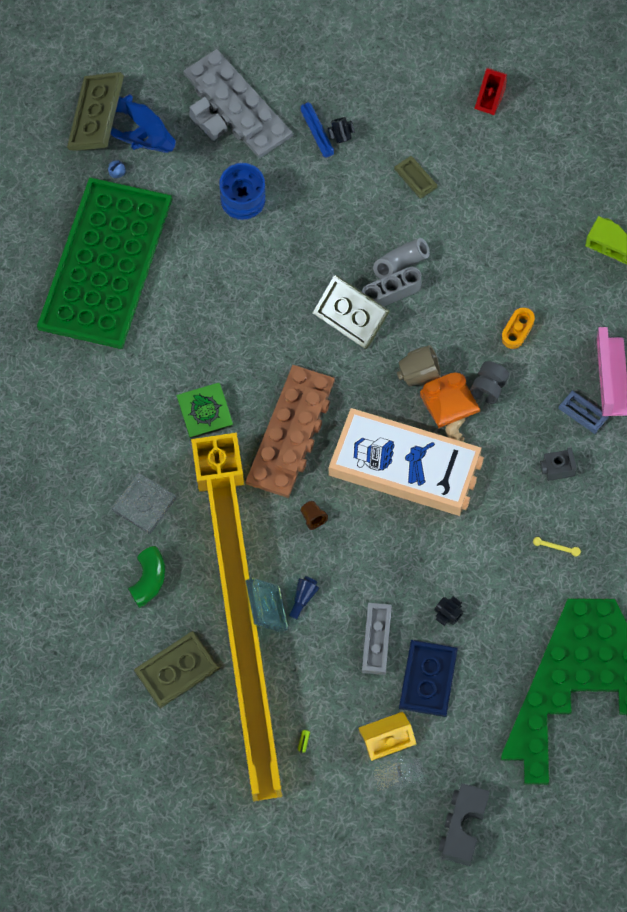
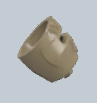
[397,345,441,386]

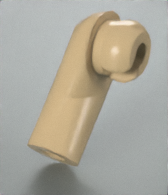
[445,418,465,442]

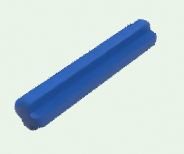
[301,103,334,158]

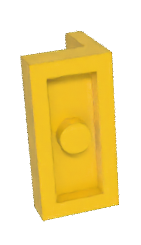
[359,712,416,761]

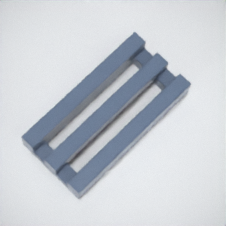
[558,390,609,434]

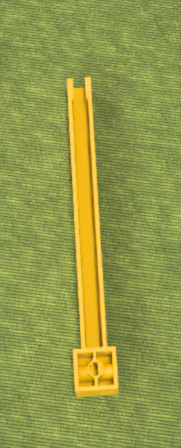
[191,432,282,802]

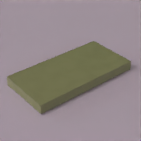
[67,72,124,151]

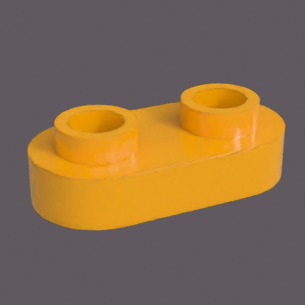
[502,308,535,349]

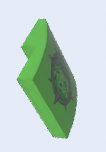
[176,382,233,438]

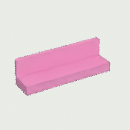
[597,327,627,416]

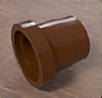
[300,501,328,530]

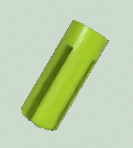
[297,730,310,753]

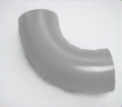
[373,238,430,279]

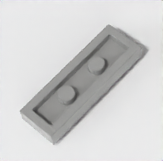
[362,603,392,675]

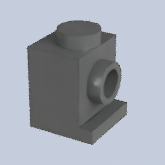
[540,447,577,481]

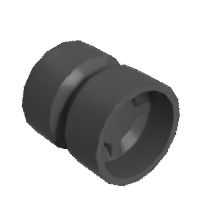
[470,361,509,404]

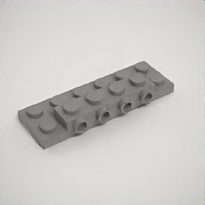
[183,49,293,159]

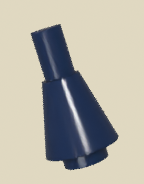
[289,576,320,620]

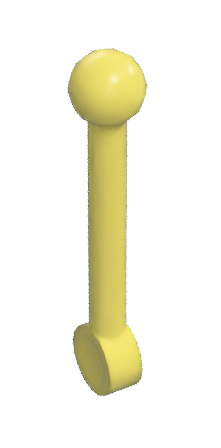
[533,537,581,557]

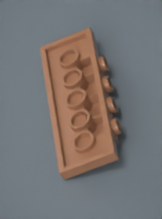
[245,365,335,498]

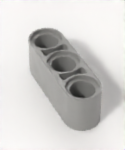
[362,267,422,306]

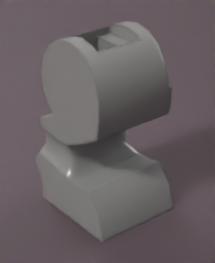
[189,96,228,141]

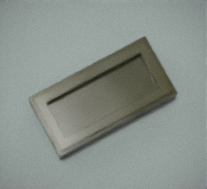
[394,156,438,199]

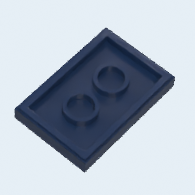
[399,640,458,717]

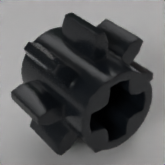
[328,117,355,143]
[434,596,464,626]

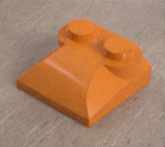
[420,373,480,428]

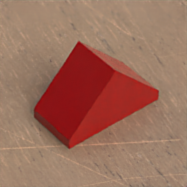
[474,68,507,115]

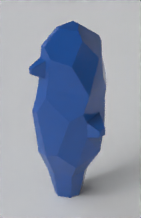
[110,94,175,153]

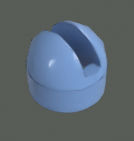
[108,160,126,178]

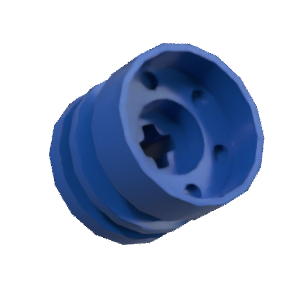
[220,163,265,220]

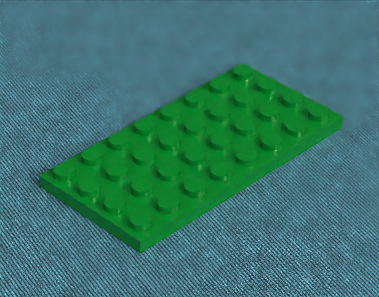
[37,177,172,350]

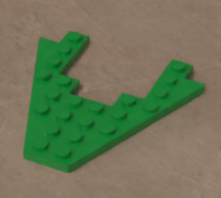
[501,599,627,785]

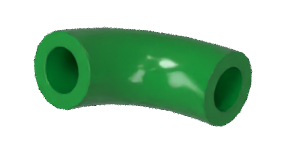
[128,546,165,609]

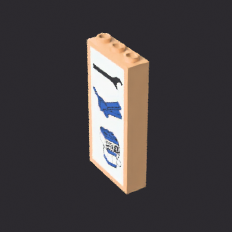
[329,408,484,516]

